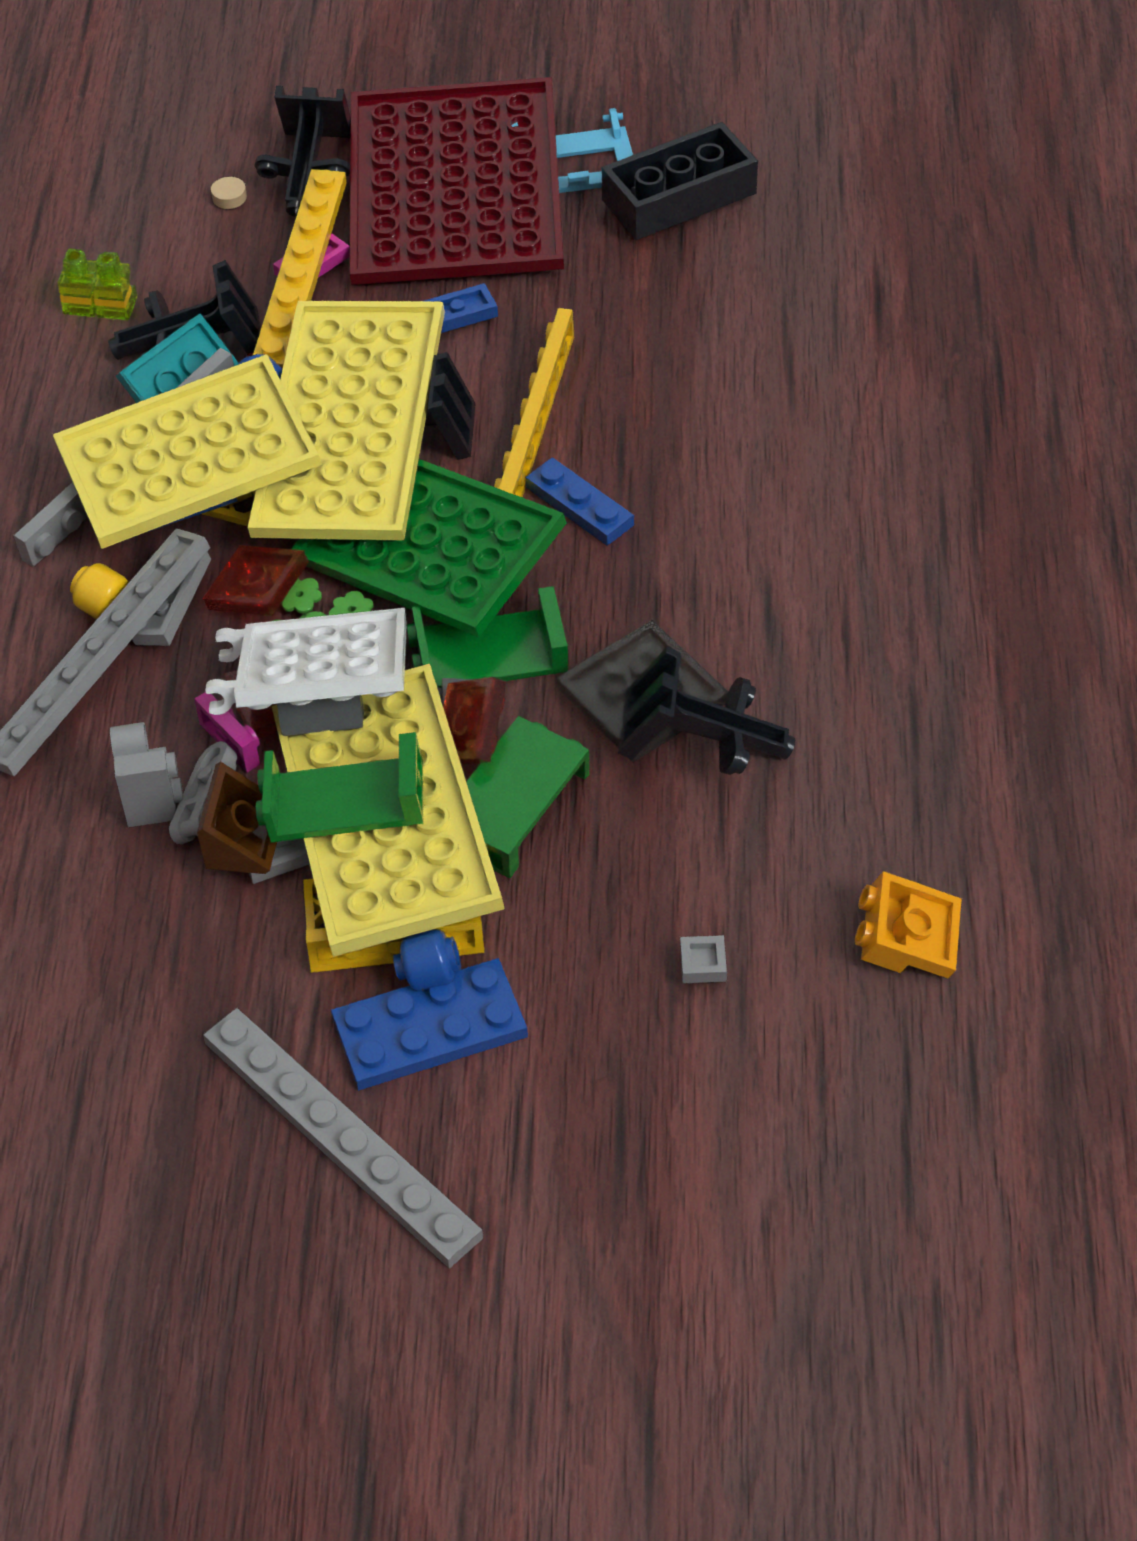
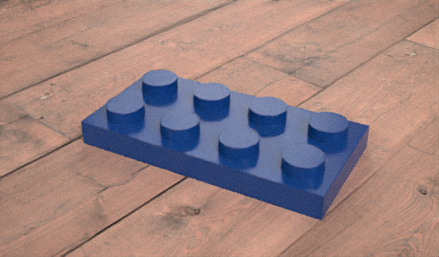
[331,958,528,1091]

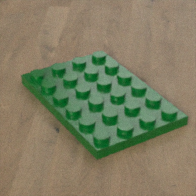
[289,459,567,637]

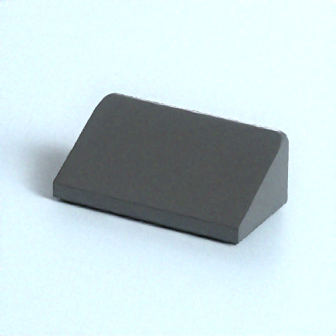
[277,695,364,736]

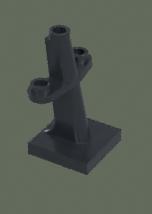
[254,86,351,217]
[108,260,261,360]
[425,352,476,460]
[618,646,795,775]

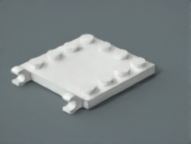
[205,608,407,715]

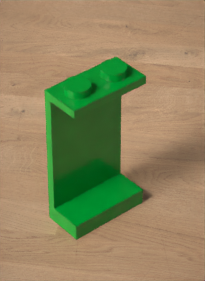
[406,586,568,688]
[466,716,589,878]
[256,732,424,842]

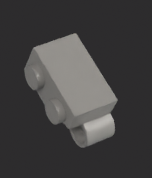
[110,722,183,827]

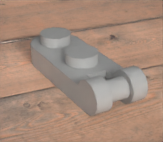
[169,741,237,844]

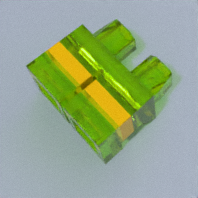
[58,248,138,320]

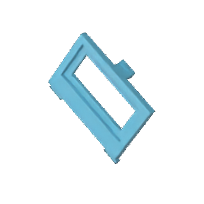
[512,108,633,193]

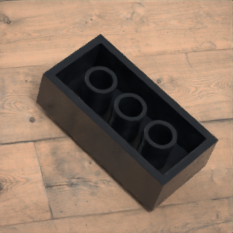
[601,122,758,240]

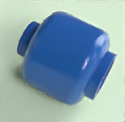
[393,929,461,991]

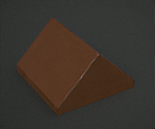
[197,761,277,874]

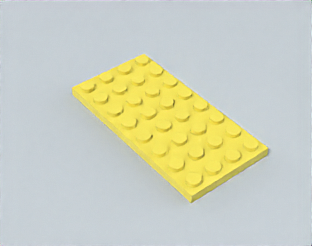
[248,301,445,540]
[272,664,505,957]

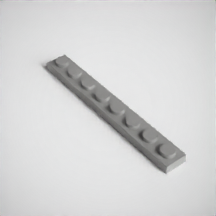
[14,348,234,567]
[0,528,210,776]
[203,1008,483,1269]

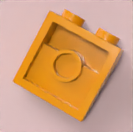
[855,871,962,978]

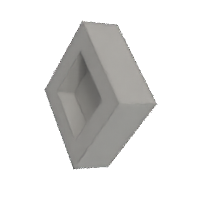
[680,935,727,983]

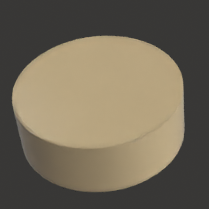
[211,177,247,209]

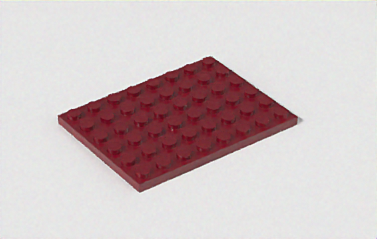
[350,77,564,285]

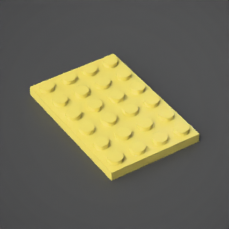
[53,354,321,549]

